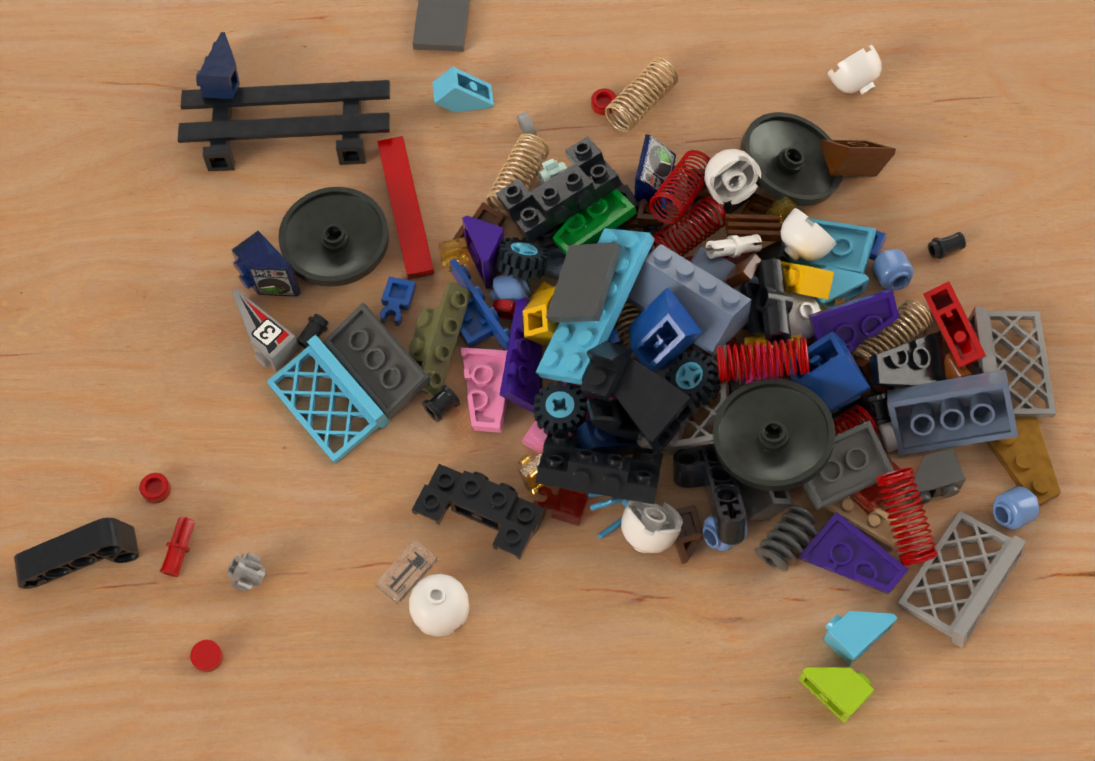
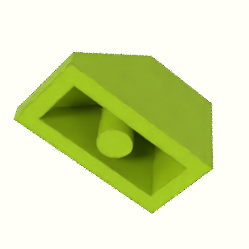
[798,667,874,723]

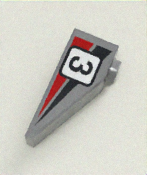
[232,289,300,372]

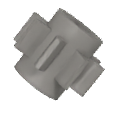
[227,552,265,592]

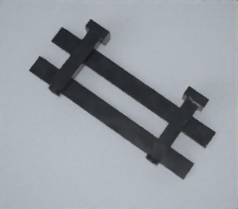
[177,80,390,172]

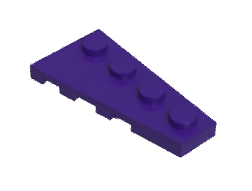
[499,297,542,413]

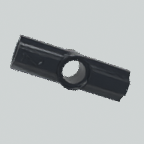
[755,258,793,345]

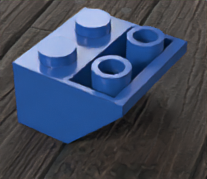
[629,288,703,372]
[783,331,870,413]

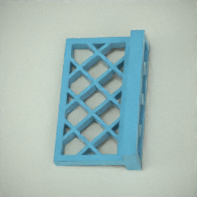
[266,335,390,464]

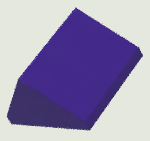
[462,216,505,289]

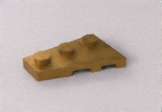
[986,417,1061,506]

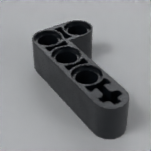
[673,446,746,545]
[14,518,139,589]

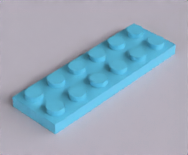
[536,228,655,385]

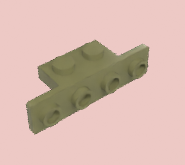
[409,282,471,396]

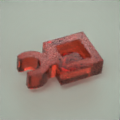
[533,486,588,526]

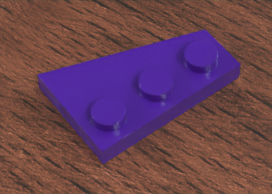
[808,289,900,353]
[798,512,909,594]

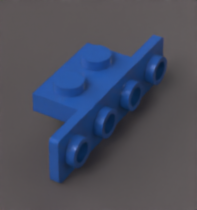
[450,258,511,350]

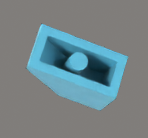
[432,66,494,112]
[814,266,869,311]
[823,611,898,667]

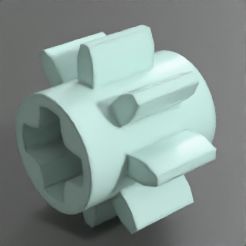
[538,159,567,184]

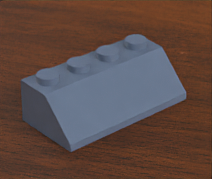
[627,244,751,356]
[887,369,1018,456]

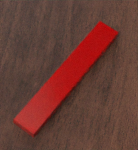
[377,136,434,280]

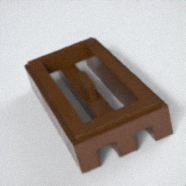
[724,214,782,242]

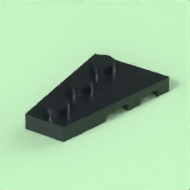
[869,331,946,387]

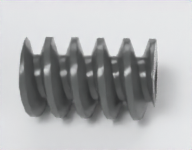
[754,505,817,572]

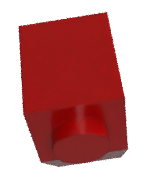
[923,281,987,369]

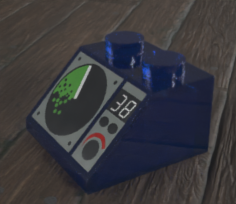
[634,134,678,210]
[232,231,301,297]

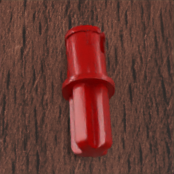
[160,517,195,577]

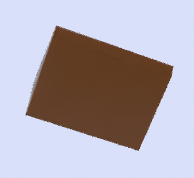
[820,139,896,176]

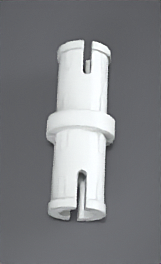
[705,234,762,259]

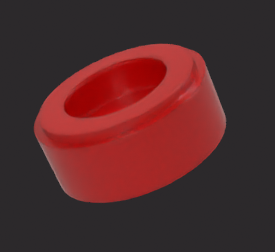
[591,88,617,115]
[493,299,516,320]
[139,473,171,503]
[190,640,223,672]

